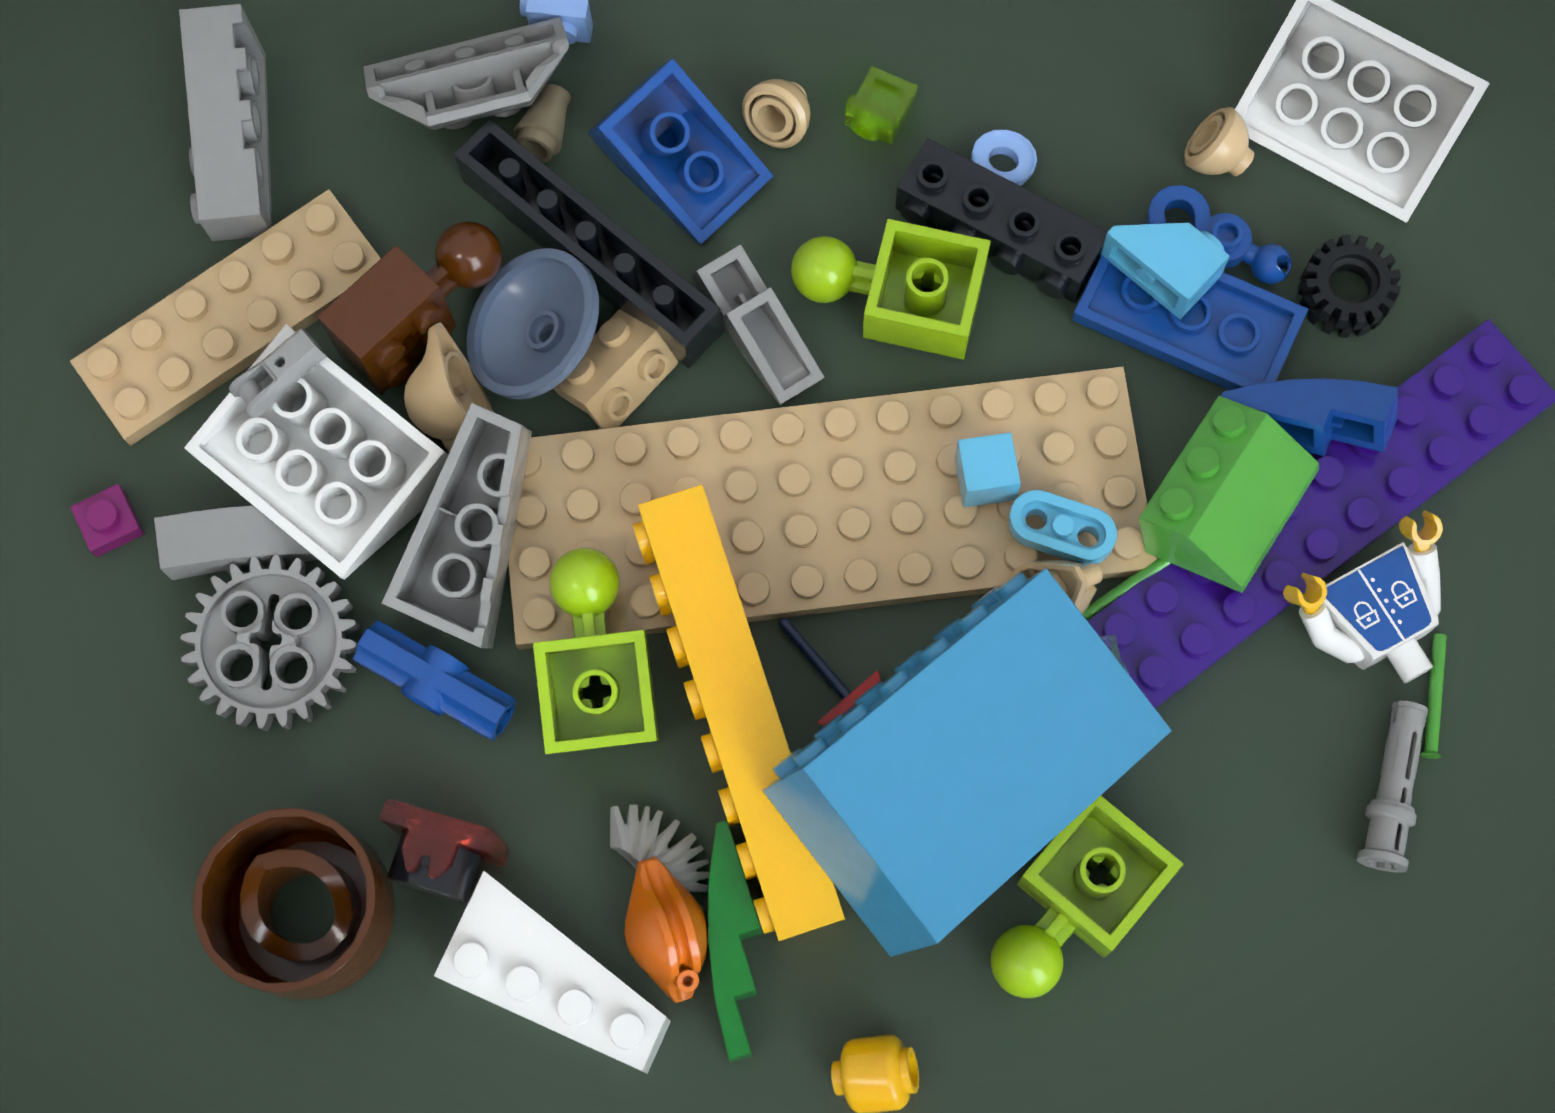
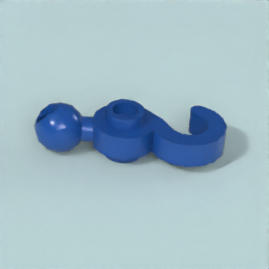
[1146,185,1292,285]

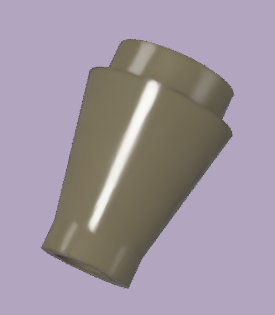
[513,84,571,162]

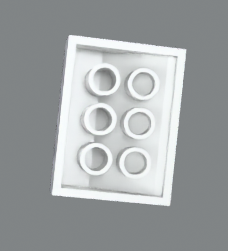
[1235,0,1490,223]
[184,324,448,580]

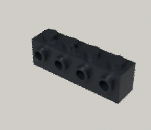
[895,138,1108,303]

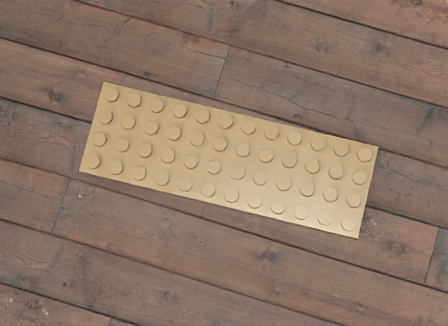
[508,367,1157,650]

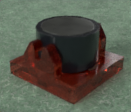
[379,799,510,904]

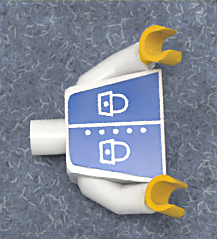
[1283,510,1443,684]

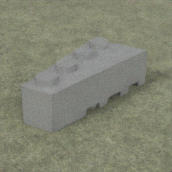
[179,4,272,242]
[382,403,532,649]

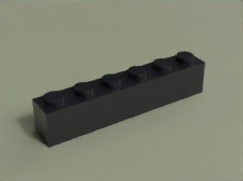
[454,119,723,369]

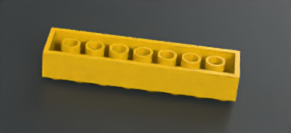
[632,484,845,942]

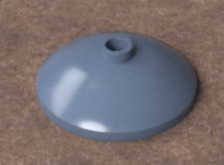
[466,248,599,400]

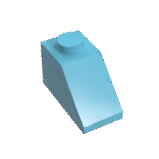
[1101,223,1230,320]

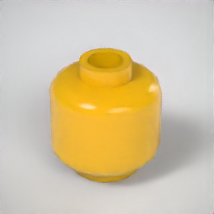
[831,1034,919,1113]

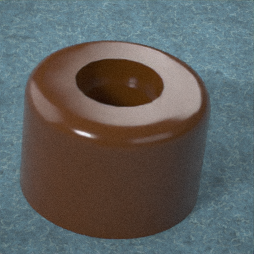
[193,808,395,1000]

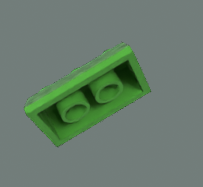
[1139,396,1320,593]

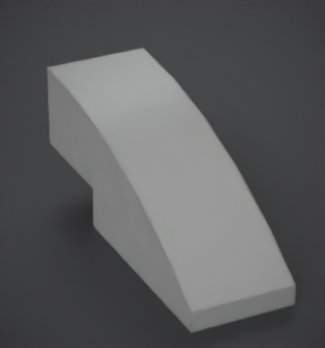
[692,244,825,405]
[154,505,319,580]

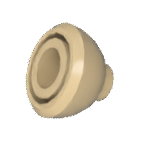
[742,79,811,148]
[1184,107,1254,176]

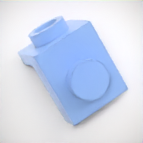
[520,0,593,45]

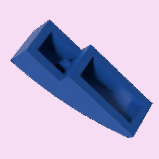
[1221,378,1398,456]

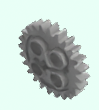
[180,554,360,732]

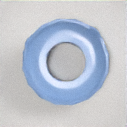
[970,130,1037,186]

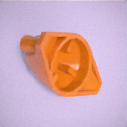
[625,856,708,1003]

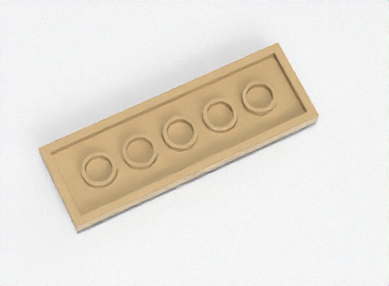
[70,189,381,446]

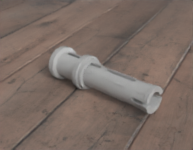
[1357,701,1428,873]

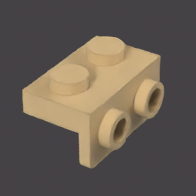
[553,309,678,429]

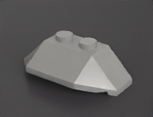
[363,17,569,130]

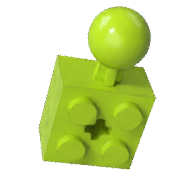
[791,219,991,360]
[533,548,659,754]
[990,796,1184,998]

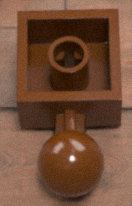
[317,221,502,396]

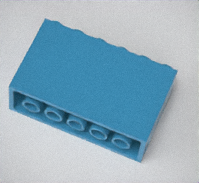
[762,568,1172,957]

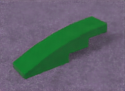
[708,820,762,1063]

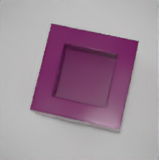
[70,483,145,557]

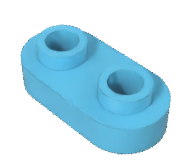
[1008,490,1117,565]

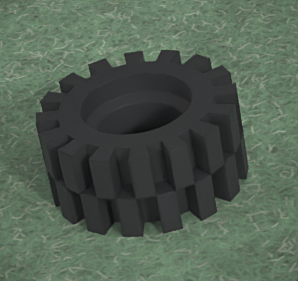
[1298,235,1401,338]

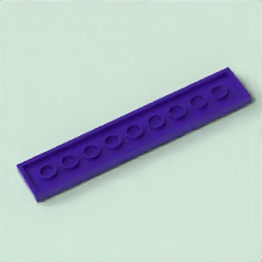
[1088,319,1555,709]

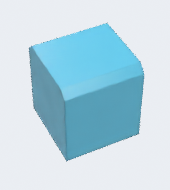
[955,432,1021,508]

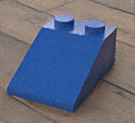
[587,58,774,245]

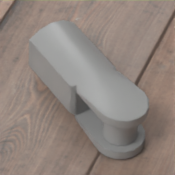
[229,327,327,418]

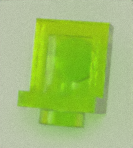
[845,66,917,145]

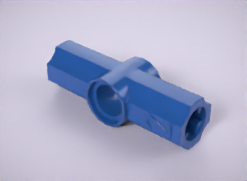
[353,620,518,742]

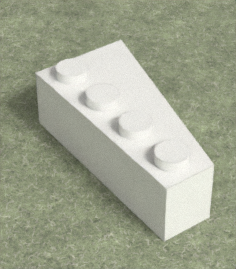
[434,871,671,1074]

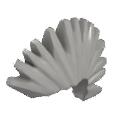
[610,805,710,910]

